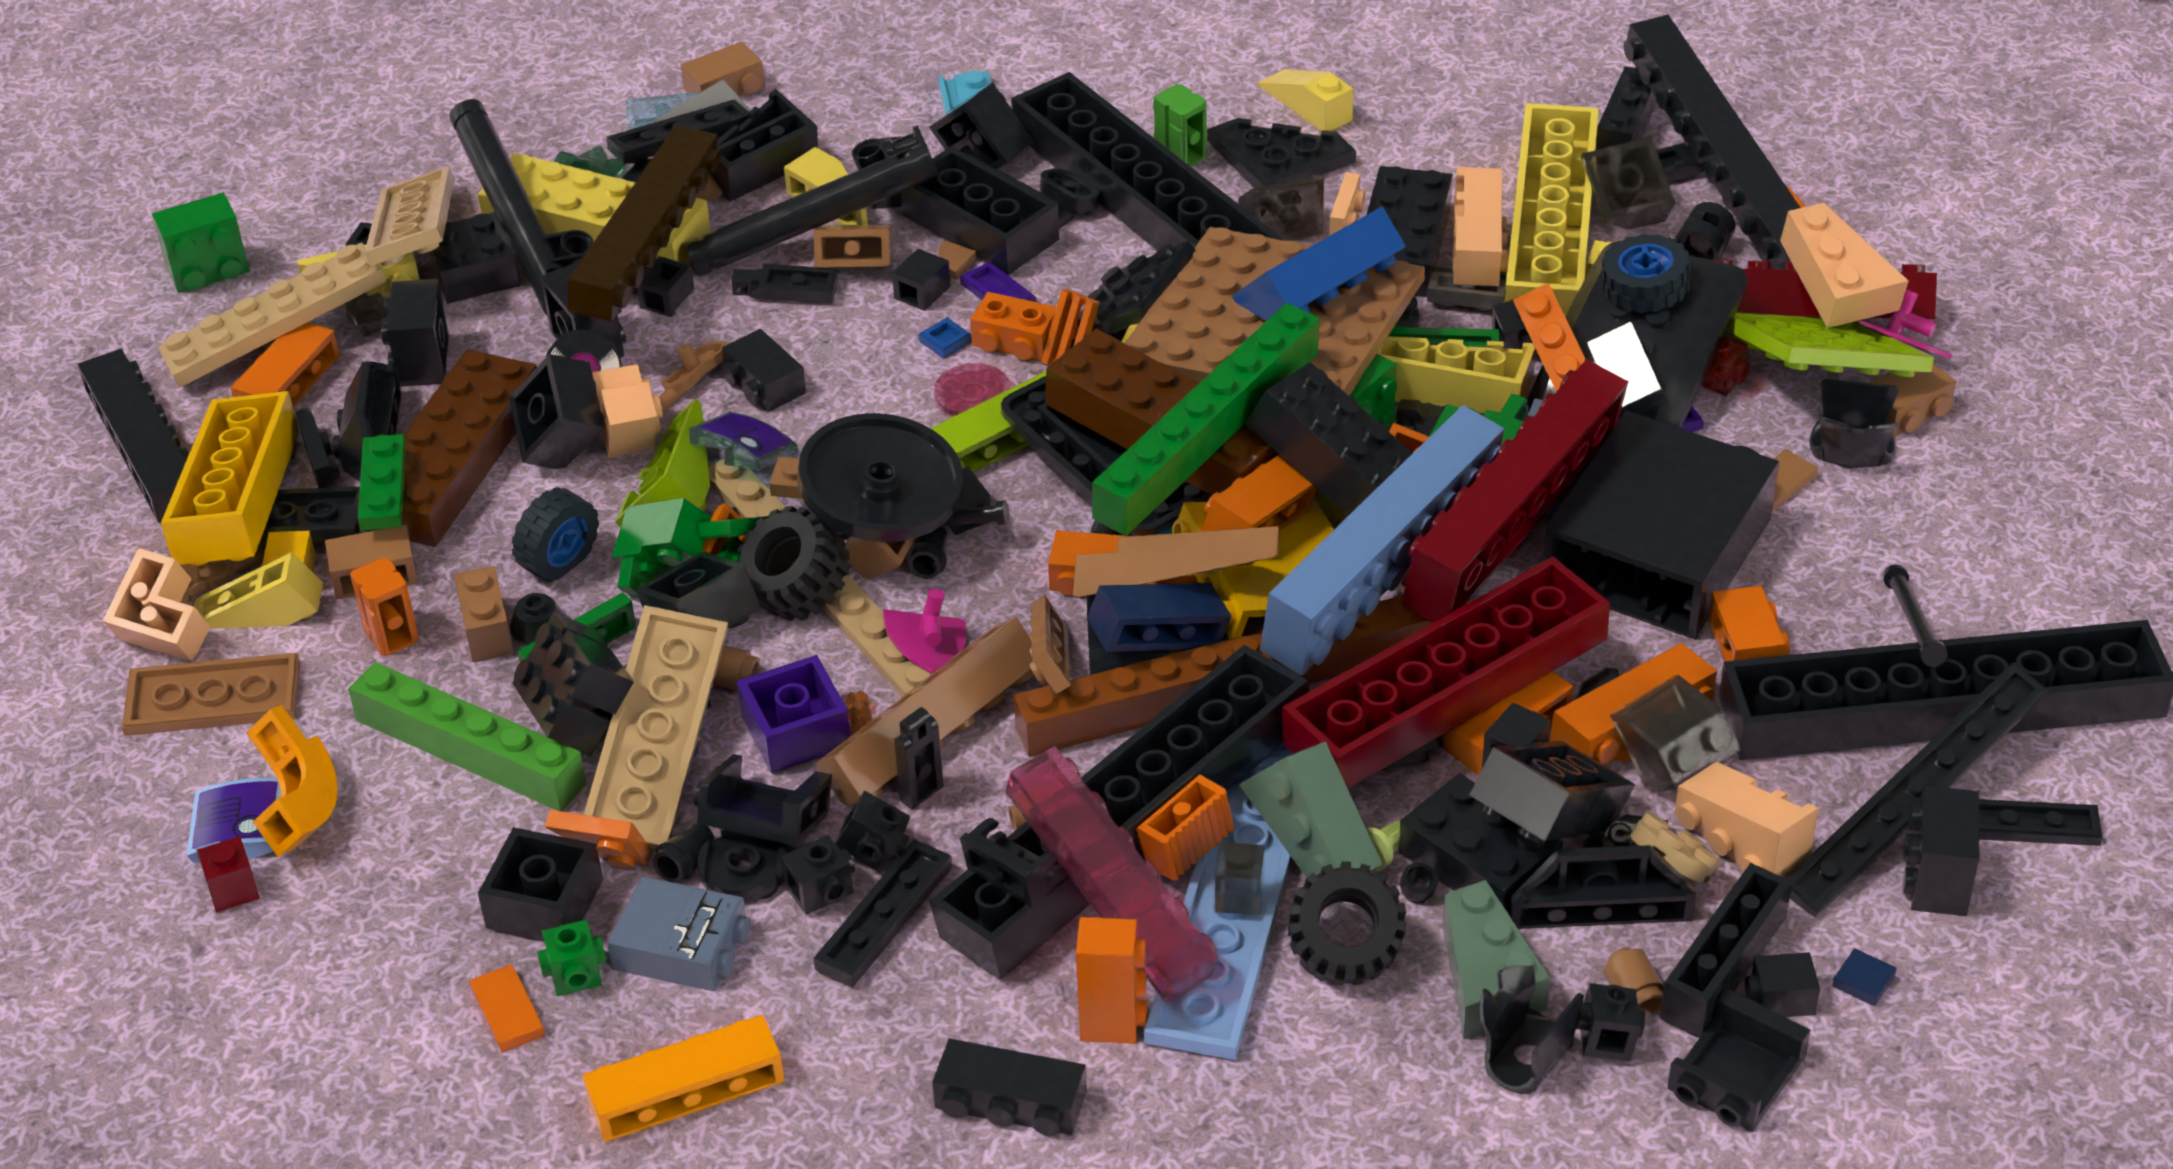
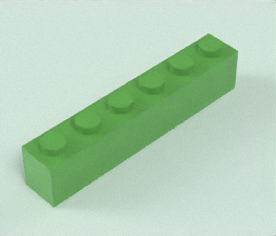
[348,662,587,811]

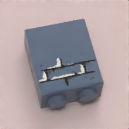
[607,876,751,992]

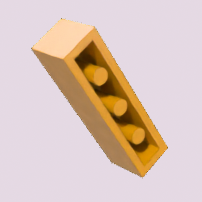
[582,1014,785,1142]

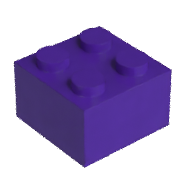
[737,655,851,773]

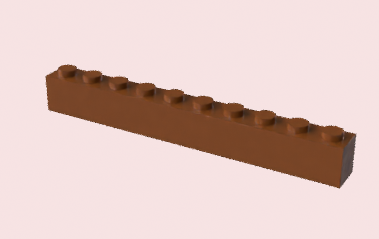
[1014,595,1432,757]

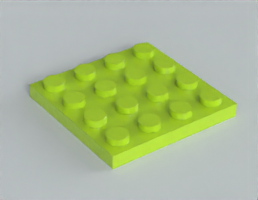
[1727,312,1934,377]

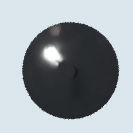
[797,413,963,542]

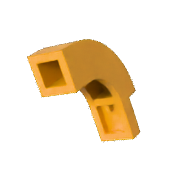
[246,705,338,857]

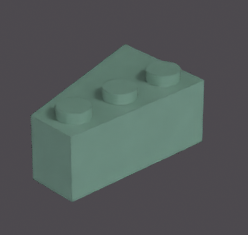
[1239,742,1383,878]

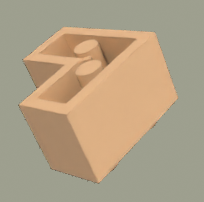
[592,364,663,458]
[103,548,211,661]

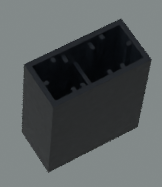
[1543,411,1779,640]

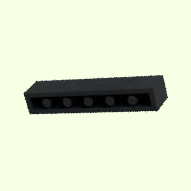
[77,348,189,523]

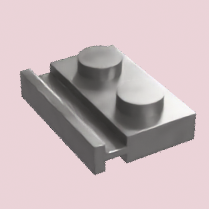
[1427,264,1507,312]

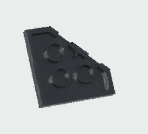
[1207,118,1356,197]

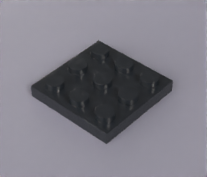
[1070,240,1196,349]

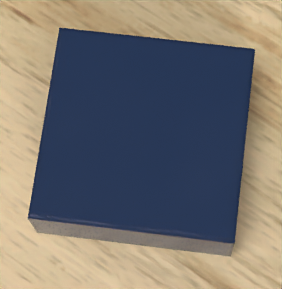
[1832,948,1897,1007]

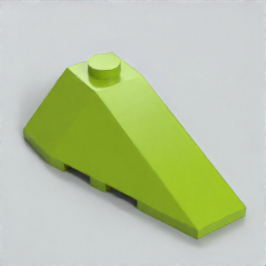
[615,398,710,527]

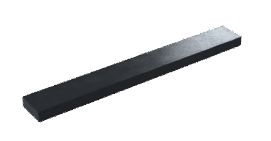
[1786,662,2048,917]

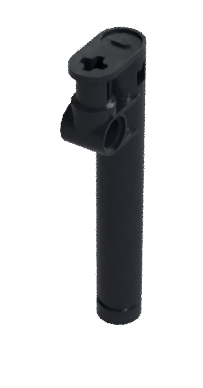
[449,99,594,315]
[685,125,939,277]

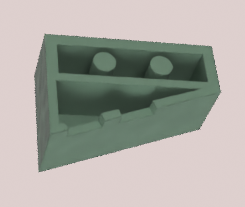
[1442,880,1550,1040]

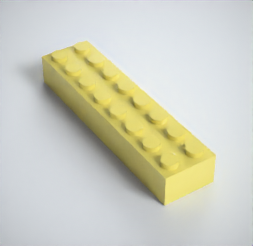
[1505,103,1599,316]

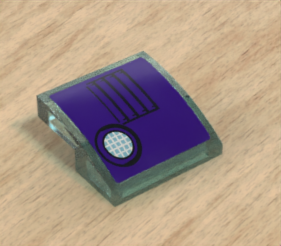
[690,411,798,471]

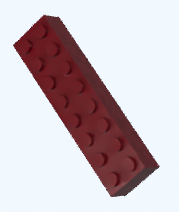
[1401,359,1629,623]
[1283,556,1610,789]

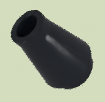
[906,526,947,579]
[653,823,714,883]

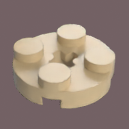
[1630,811,1721,883]

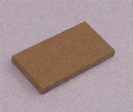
[122,653,300,736]

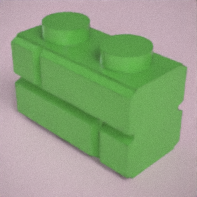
[1153,84,1207,167]

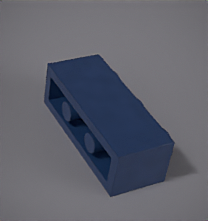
[1087,583,1232,652]

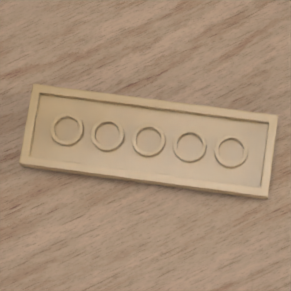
[365,166,455,266]
[158,243,387,388]
[583,605,728,852]

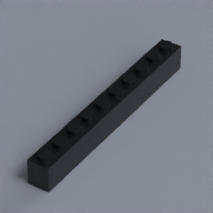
[1623,14,1801,269]

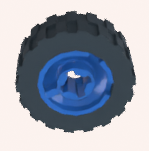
[1602,234,1691,313]
[511,487,599,582]

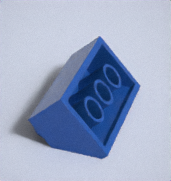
[1232,206,1406,321]

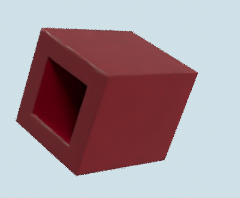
[196,836,260,913]

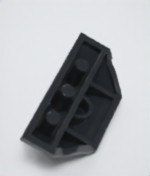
[333,361,402,482]
[1510,845,1696,929]

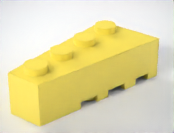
[1377,336,1536,413]

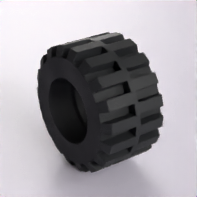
[735,506,850,621]
[1288,861,1407,986]

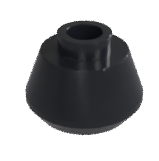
[510,593,566,645]

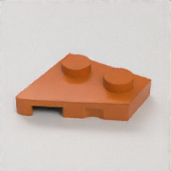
[545,809,653,870]

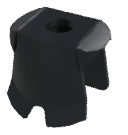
[1809,379,1899,468]
[1480,965,1584,1094]

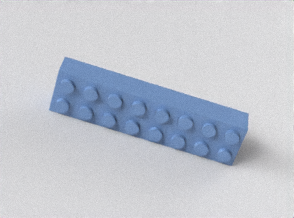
[1260,405,1505,676]

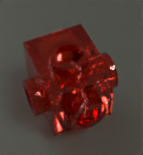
[1701,336,1750,396]

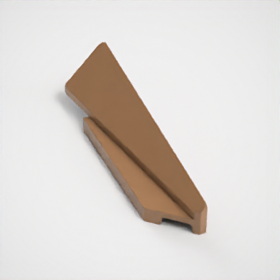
[1073,526,1279,598]

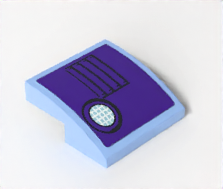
[186,778,281,863]

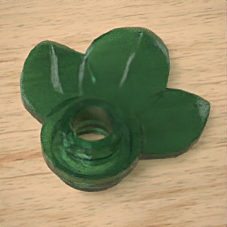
[554,146,626,177]

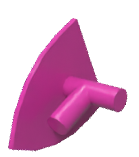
[1859,289,1952,358]
[883,589,967,674]

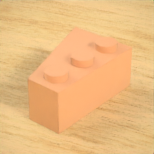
[1452,167,1509,286]
[1780,203,1909,328]
[1675,761,1819,878]

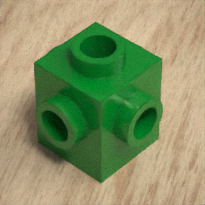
[537,920,606,997]

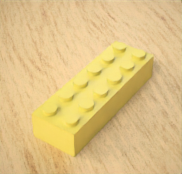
[478,153,711,268]

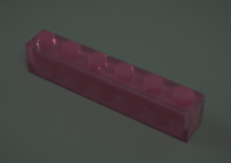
[1005,746,1219,1005]

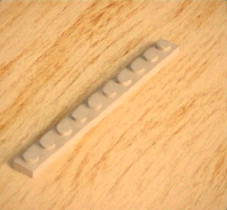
[708,454,931,697]

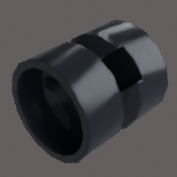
[1675,202,1736,260]

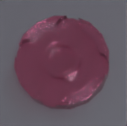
[934,363,1011,416]

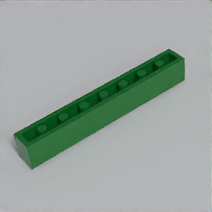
[1092,302,1320,536]

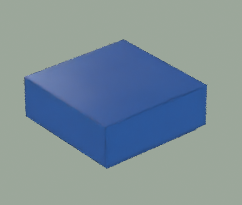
[918,317,972,359]

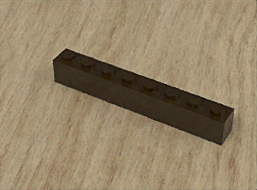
[568,125,721,322]

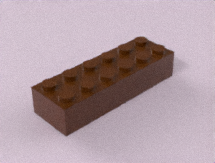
[1045,328,1279,495]
[356,349,537,548]

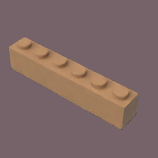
[815,617,1034,806]

